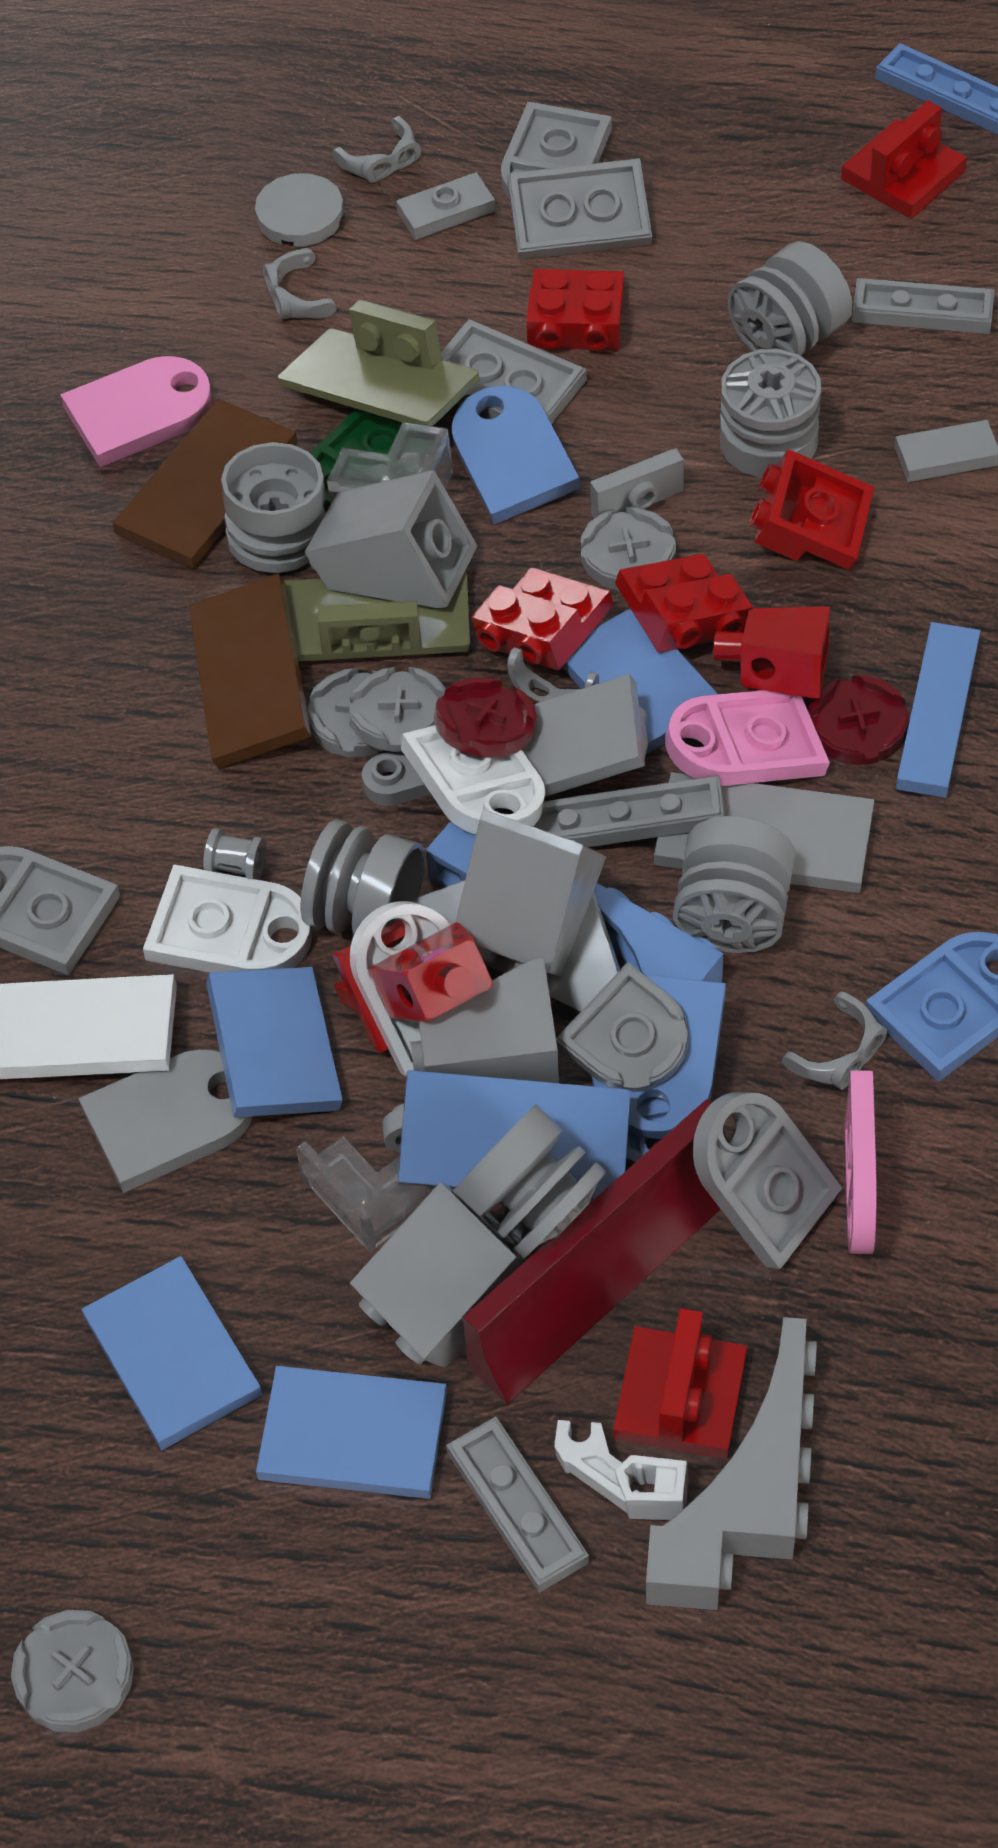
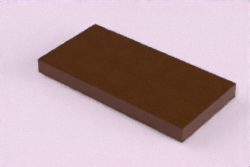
[112,398,297,569]
[189,573,311,769]

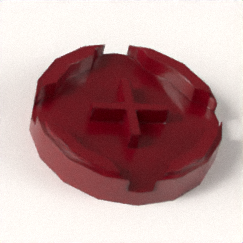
[808,675,909,765]
[434,678,537,757]

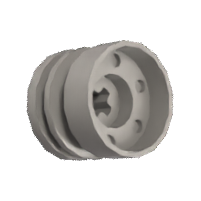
[727,241,852,356]
[720,349,821,478]
[221,442,326,573]
[673,816,796,953]
[300,819,425,936]
[453,1104,606,1259]

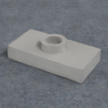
[396,172,496,240]
[590,448,684,518]

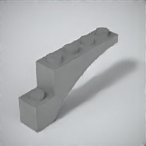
[646,1317,817,1610]

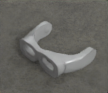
[332,116,421,183]
[263,248,337,320]
[507,647,599,704]
[782,991,887,1090]

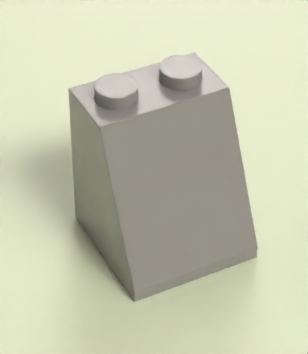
[305,470,478,608]
[455,809,606,977]
[410,957,559,1083]
[350,1182,533,1368]

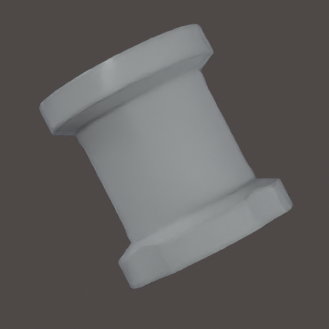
[203,828,267,880]

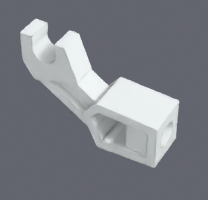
[554,1420,689,1520]

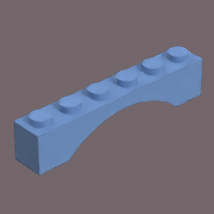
[425,821,723,983]

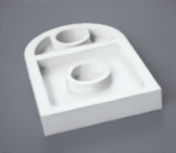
[401,725,545,835]
[143,865,312,972]
[350,901,450,1076]

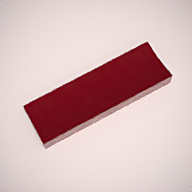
[463,1099,726,1404]

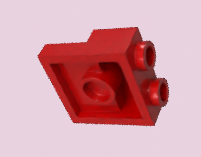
[526,269,624,351]
[749,449,874,570]
[615,554,753,652]
[471,567,614,671]

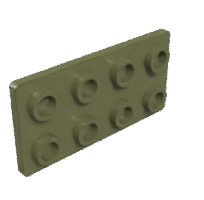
[278,299,480,429]
[284,571,470,661]

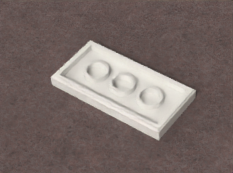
[0,974,177,1079]

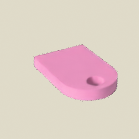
[60,356,212,468]
[665,690,830,786]
[844,1071,876,1254]

